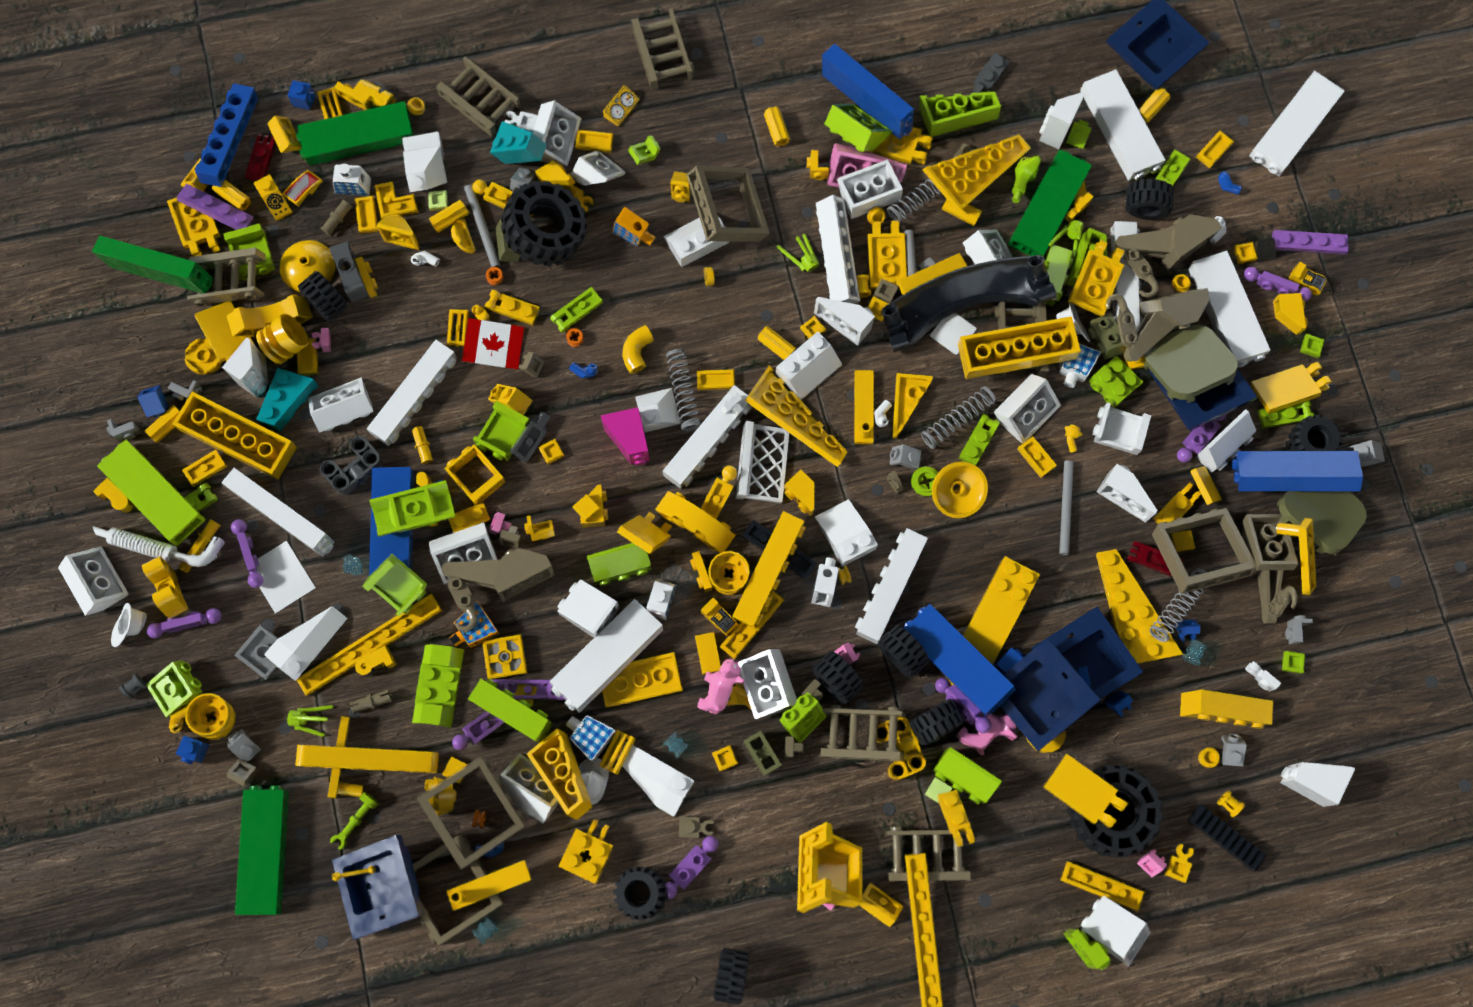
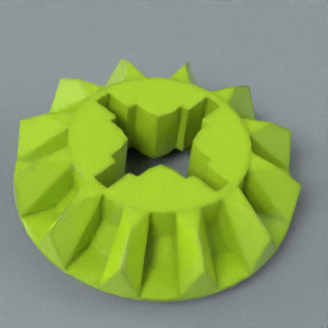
[911,467,938,497]

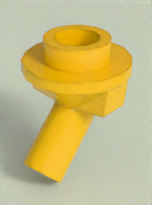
[1064,424,1083,452]

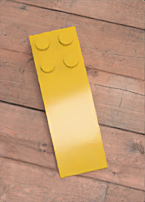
[962,556,1040,665]

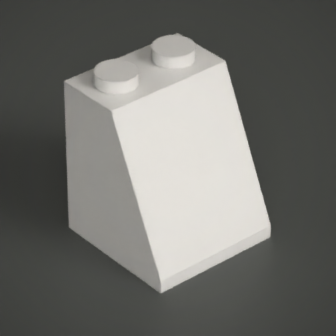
[557,579,620,638]
[1280,762,1355,807]
[1081,896,1151,967]

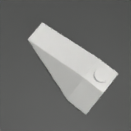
[264,606,348,681]
[617,741,694,817]

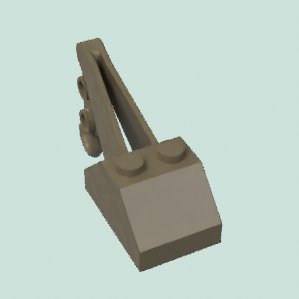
[1114,214,1223,298]
[1106,288,1210,362]
[1242,514,1298,624]
[442,548,554,632]

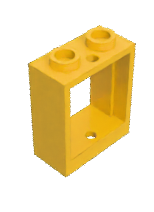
[444,444,506,505]

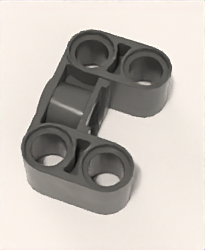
[329,241,369,303]
[320,436,383,495]

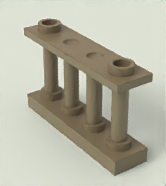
[631,9,695,91]
[436,56,521,137]
[187,247,266,307]
[995,302,1049,377]
[821,705,905,762]
[886,827,971,881]

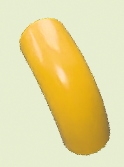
[622,325,654,374]

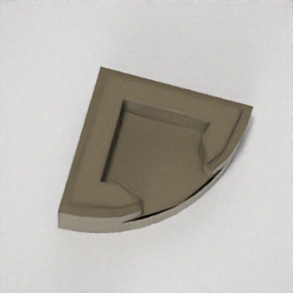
[887,470,903,494]

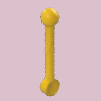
[332,865,376,881]

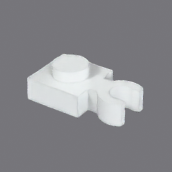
[505,111,538,133]
[1245,661,1281,691]

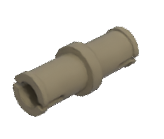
[320,200,352,236]
[350,689,392,714]

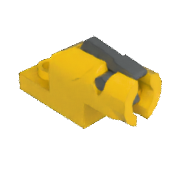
[334,79,396,110]

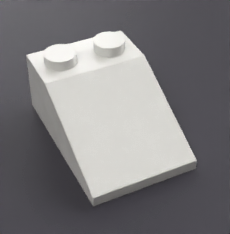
[814,297,875,346]
[1096,464,1157,523]
[815,499,878,567]

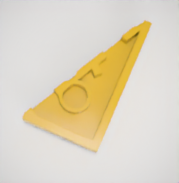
[892,373,933,439]

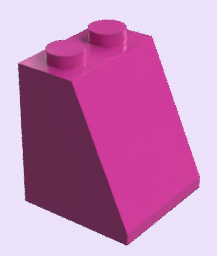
[601,407,650,466]

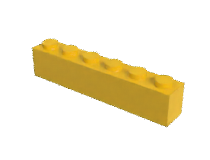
[732,511,806,628]

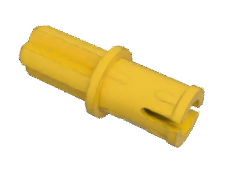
[412,426,434,465]

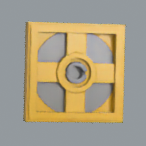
[482,634,528,680]

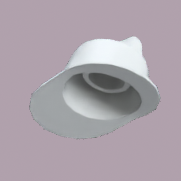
[1056,302,1091,342]
[111,603,147,647]
[579,758,609,805]

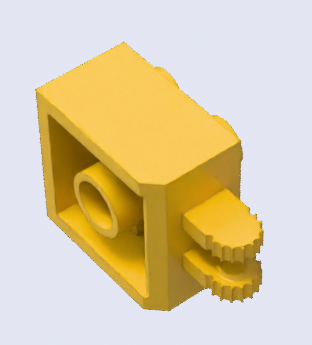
[558,819,614,884]

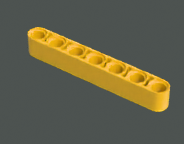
[295,745,439,773]

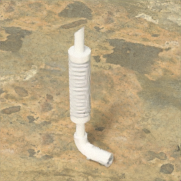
[92,526,225,567]

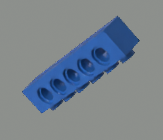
[195,83,258,187]

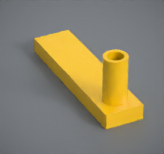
[854,370,874,445]
[1277,518,1317,596]
[327,716,363,799]
[447,860,532,911]

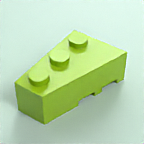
[1066,228,1107,287]
[1045,245,1073,307]

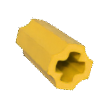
[1138,87,1170,123]
[764,106,790,147]
[212,180,251,211]
[942,199,982,226]
[429,200,469,233]
[758,326,796,360]
[145,405,180,443]

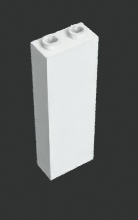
[1080,70,1165,181]
[1249,71,1344,176]
[1188,251,1270,368]
[222,468,334,557]
[550,599,663,713]

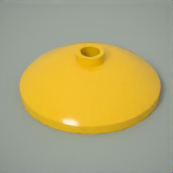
[280,240,336,293]
[932,461,988,518]

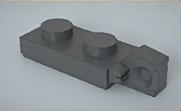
[973,53,1009,93]
[510,412,550,463]

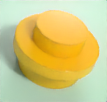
[407,98,425,116]
[867,207,885,225]
[1171,275,1191,292]

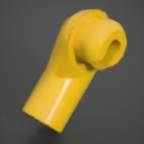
[472,304,490,321]
[169,705,188,734]

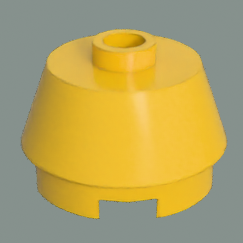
[424,777,456,817]

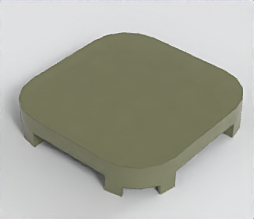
[1144,324,1238,403]
[1276,491,1367,555]

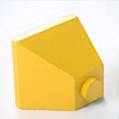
[376,214,420,250]

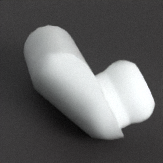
[1210,216,1226,244]
[411,251,440,267]
[874,400,892,427]

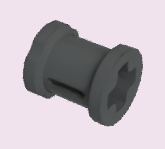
[119,673,147,700]

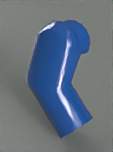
[1218,171,1241,195]
[569,362,598,379]
[475,842,505,858]

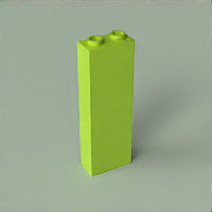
[97,440,206,546]

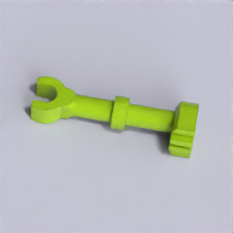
[330,792,379,850]

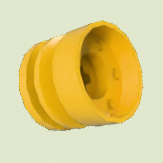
[256,313,309,364]
[708,551,750,595]
[185,693,236,740]

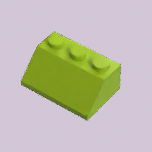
[824,104,893,153]
[587,543,652,587]
[932,747,1002,805]

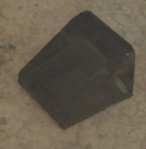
[1254,238,1276,262]

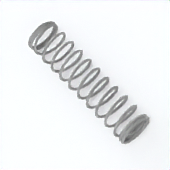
[887,179,940,224]
[666,349,701,431]
[921,386,996,449]
[1149,568,1208,642]

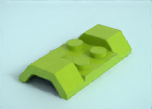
[369,480,455,537]
[412,644,464,728]

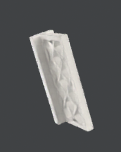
[735,421,789,504]

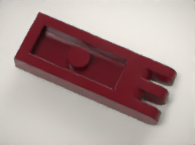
[245,134,276,181]
[1127,541,1184,577]

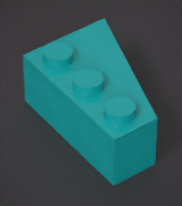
[490,121,547,164]
[256,368,318,432]

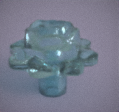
[342,554,363,576]

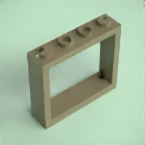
[687,165,770,242]
[1152,508,1257,594]
[416,757,525,869]
[413,834,505,946]

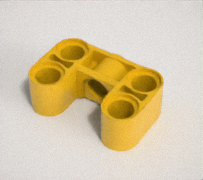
[142,556,188,619]
[877,717,926,781]

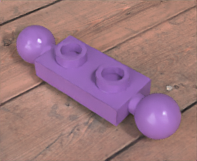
[1244,267,1312,302]
[1177,414,1226,463]
[231,519,264,588]
[147,608,222,638]
[935,678,991,733]
[452,711,505,750]
[665,836,718,898]

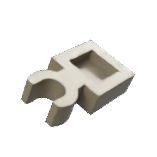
[679,817,714,838]

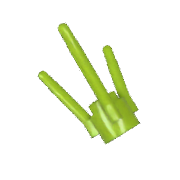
[1049,220,1084,258]
[776,234,819,272]
[287,705,334,737]

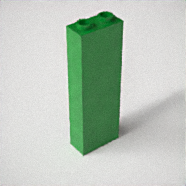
[296,101,414,166]
[1008,149,1092,256]
[92,235,213,294]
[235,786,289,915]

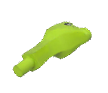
[1012,156,1041,203]

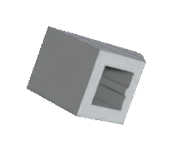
[1340,440,1385,467]

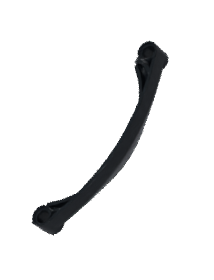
[882,255,1057,352]

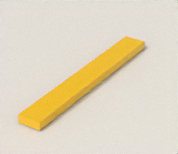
[297,594,443,696]
[905,853,943,1007]

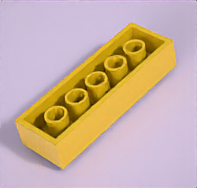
[957,316,1081,379]
[173,392,297,480]

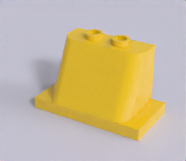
[797,822,862,913]

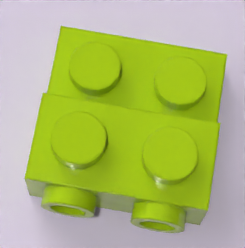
[1089,356,1143,408]
[146,660,203,717]
[779,692,827,743]
[1063,929,1111,970]

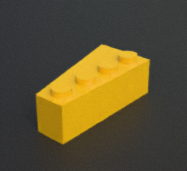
[1180,690,1273,729]
[527,728,592,820]

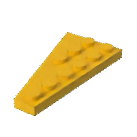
[923,134,1031,212]
[745,365,847,467]
[1096,549,1183,664]

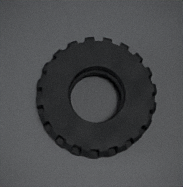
[501,181,587,266]
[1068,765,1164,857]

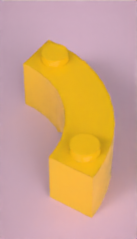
[227,295,312,337]
[655,491,736,553]

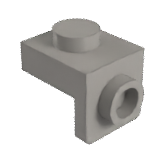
[510,167,536,192]
[168,380,203,401]
[107,419,141,442]
[890,444,921,470]
[1285,615,1313,645]
[227,729,261,763]
[1221,733,1247,766]

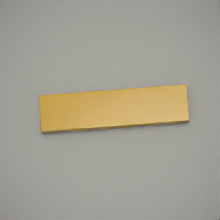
[896,253,967,295]
[720,590,784,659]
[1060,861,1144,911]

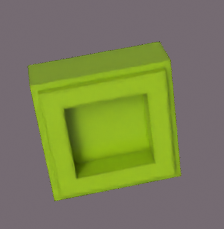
[1300,334,1325,358]
[1282,651,1305,674]

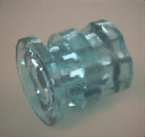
[1182,640,1207,666]
[662,731,689,758]
[472,916,500,944]

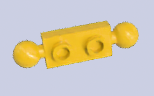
[473,179,534,217]
[700,465,737,519]

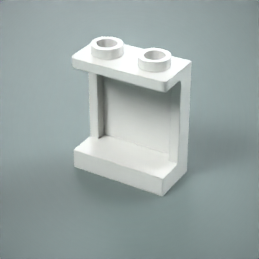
[1092,403,1151,455]

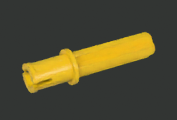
[178,519,221,573]

